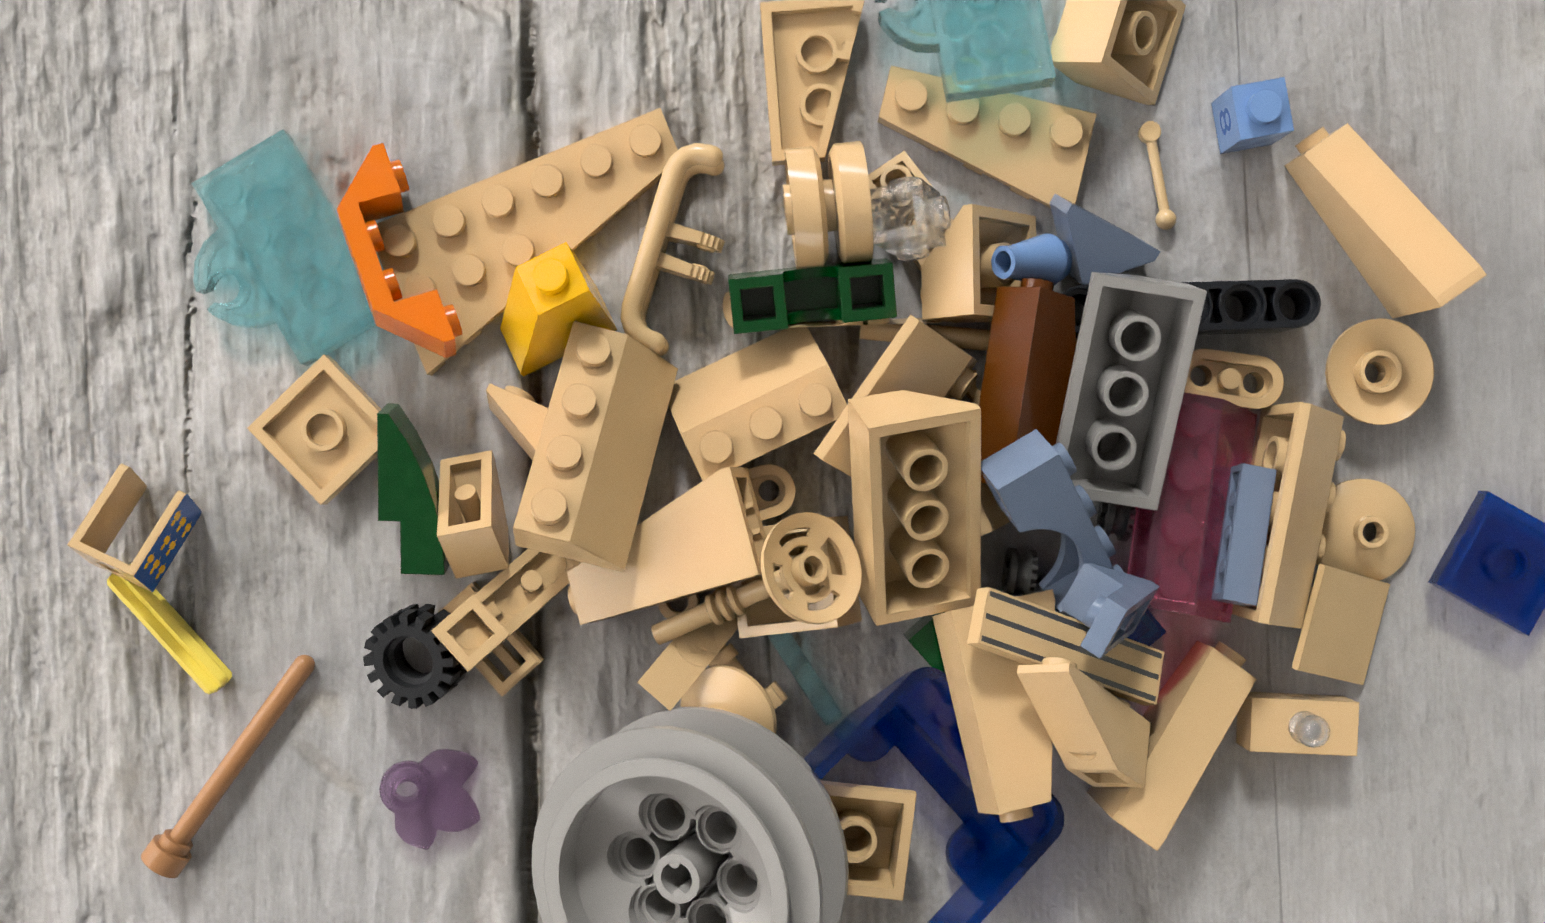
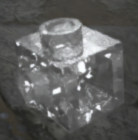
[870,177,951,261]

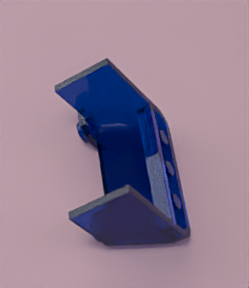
[804,667,1064,923]

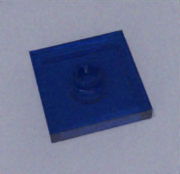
[1428,491,1545,636]

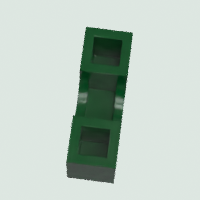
[728,258,897,334]

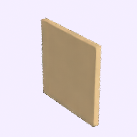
[1292,564,1390,685]

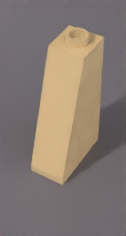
[1284,123,1487,319]
[567,467,775,625]
[932,589,1055,823]
[1087,641,1257,851]

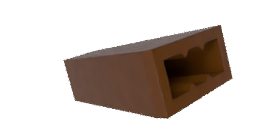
[979,278,1076,485]

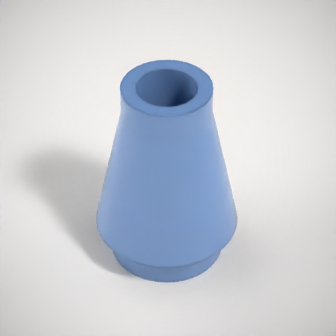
[991,233,1072,285]

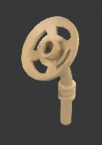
[651,512,862,645]

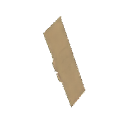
[788,318,941,328]
[637,585,738,711]

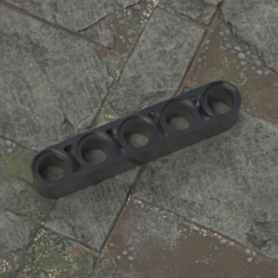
[1061,279,1321,338]

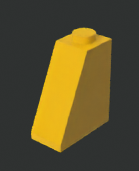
[500,242,617,377]

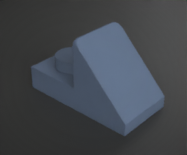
[1061,563,1160,659]

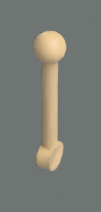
[1138,121,1177,230]

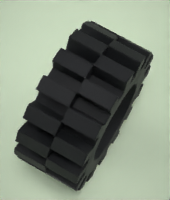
[363,604,467,709]

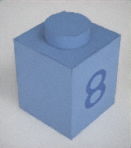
[1211,77,1294,154]

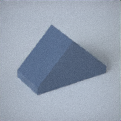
[1050,194,1161,285]

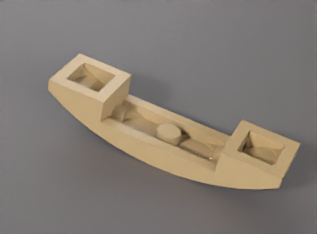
[431,549,582,672]

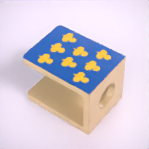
[67,464,202,592]

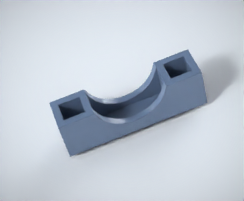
[981,429,1124,619]

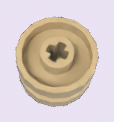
[783,141,874,269]

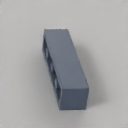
[1211,463,1277,606]

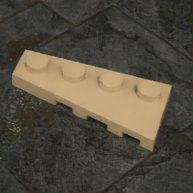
[877,65,1097,208]

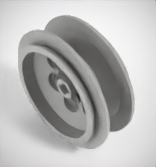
[531,707,849,923]

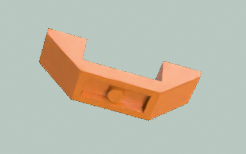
[337,143,463,358]

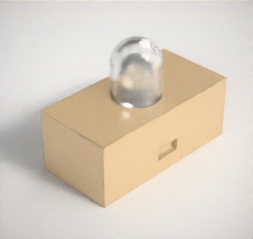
[1236,692,1359,756]

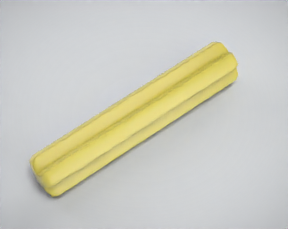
[107,564,232,695]

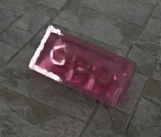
[1127,392,1257,623]

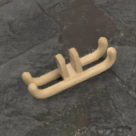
[620,143,725,356]

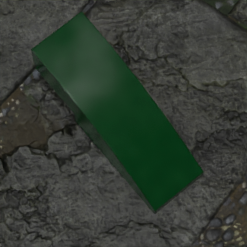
[377,403,450,575]

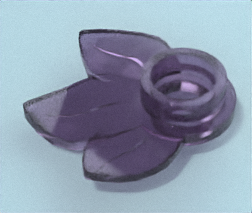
[379,749,480,850]

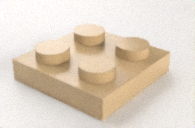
[247,354,381,505]

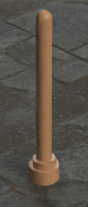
[141,655,315,878]

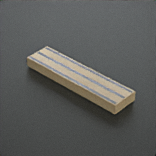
[967,587,1164,706]

